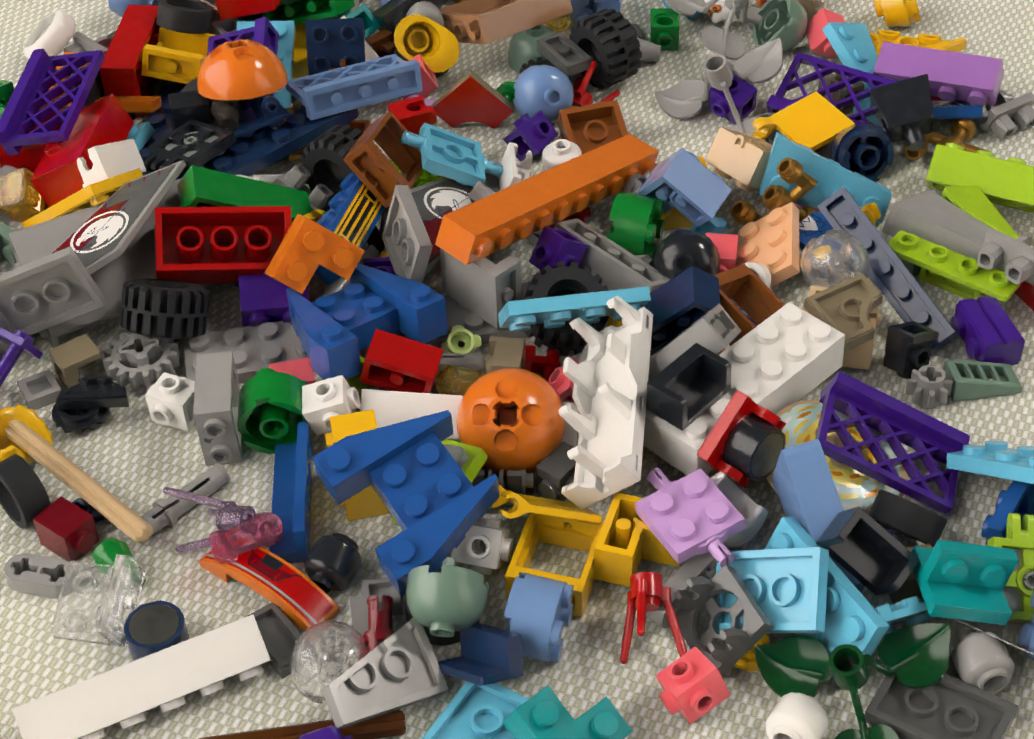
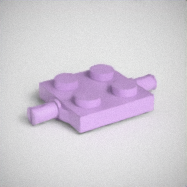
[635,468,745,568]

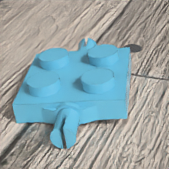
[401,122,503,187]

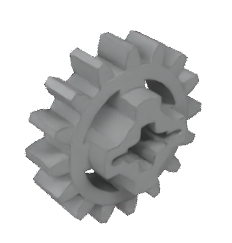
[103,333,180,390]

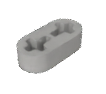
[4,553,78,599]

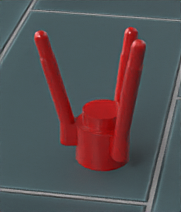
[572,61,620,107]
[620,572,687,664]

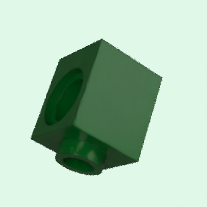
[650,8,679,51]

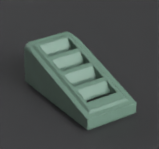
[943,359,1022,402]

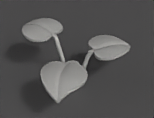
[665,0,762,60]
[655,38,783,141]

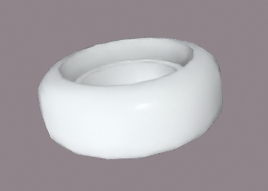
[24,10,76,60]

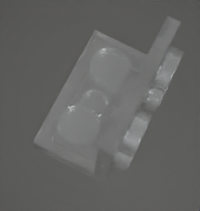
[49,554,145,647]

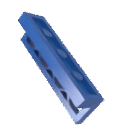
[269,422,313,563]

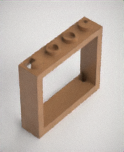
[439,0,573,45]

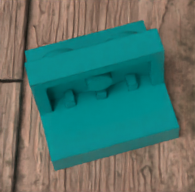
[912,540,1019,625]

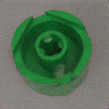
[606,192,665,259]
[237,368,311,454]

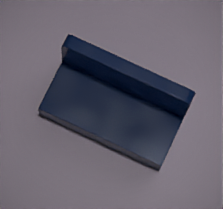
[438,622,523,685]

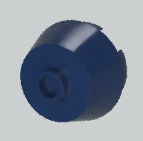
[831,124,894,182]

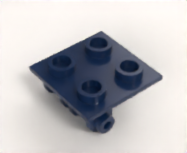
[305,18,366,75]
[218,94,292,139]

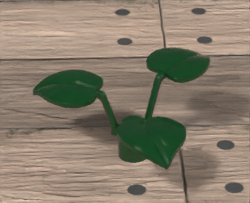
[755,623,951,739]

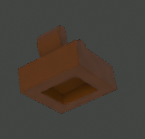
[365,29,396,57]

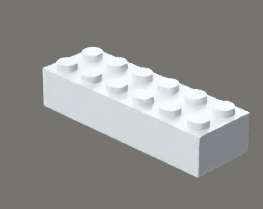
[643,302,845,475]

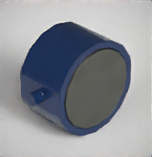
[124,601,189,661]

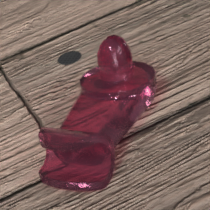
[209,512,284,564]

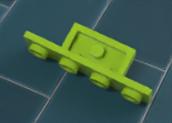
[888,230,1020,302]

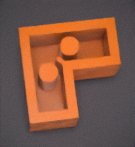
[265,214,365,294]

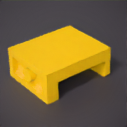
[141,27,216,84]

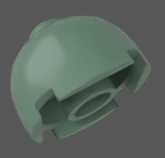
[752,0,807,52]
[508,24,557,73]
[406,565,489,638]

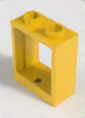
[505,513,604,617]

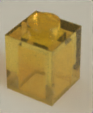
[0,167,45,222]

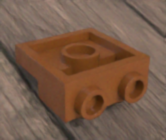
[557,100,628,154]

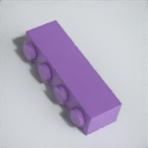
[873,41,1004,106]

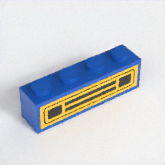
[315,173,385,285]

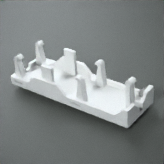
[558,296,653,509]

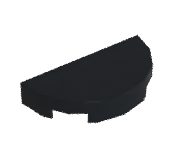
[56,375,129,410]

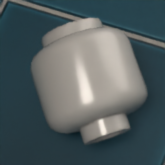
[951,631,1015,694]

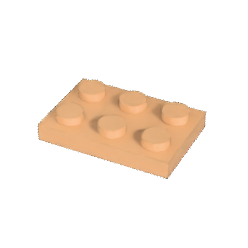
[737,202,800,288]

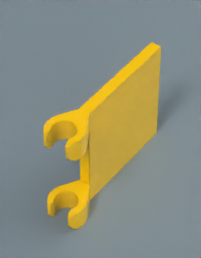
[752,91,855,151]
[490,485,603,523]

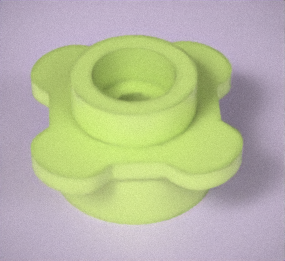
[441,325,482,354]

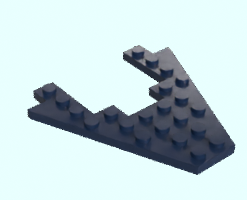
[139,85,359,180]

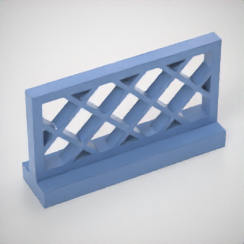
[286,54,423,120]

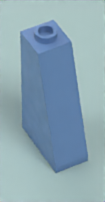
[771,439,865,593]

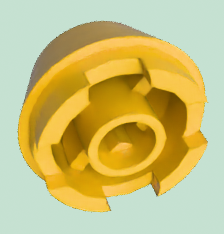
[873,0,921,27]

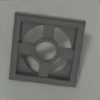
[674,565,773,677]

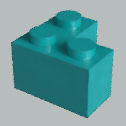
[502,685,633,739]

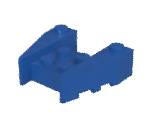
[286,264,448,380]
[312,410,499,597]

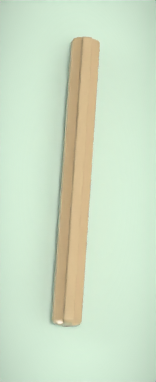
[4,419,153,544]

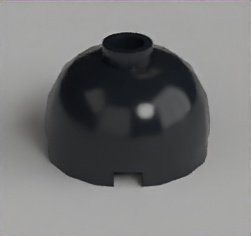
[654,230,721,280]

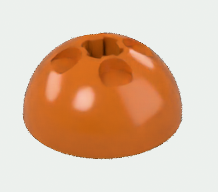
[197,39,288,100]
[456,368,566,477]

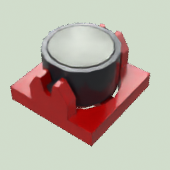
[697,390,786,488]

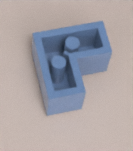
[636,148,732,227]

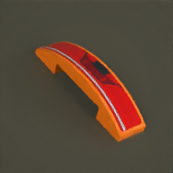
[199,537,340,637]

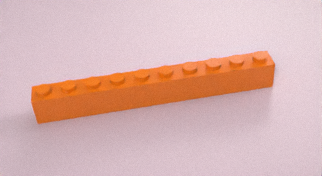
[435,134,659,265]

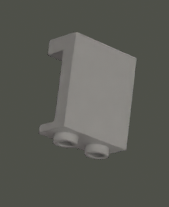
[440,248,522,329]

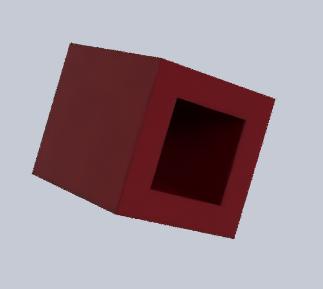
[33,496,100,564]

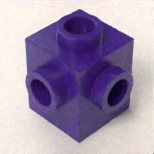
[709,75,757,125]
[503,110,559,161]
[529,226,588,274]

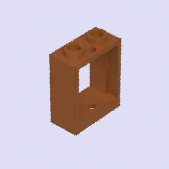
[343,110,423,208]
[713,264,785,346]

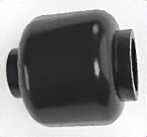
[304,533,362,593]

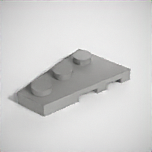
[322,618,449,729]

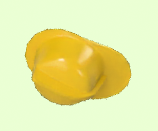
[394,14,460,73]

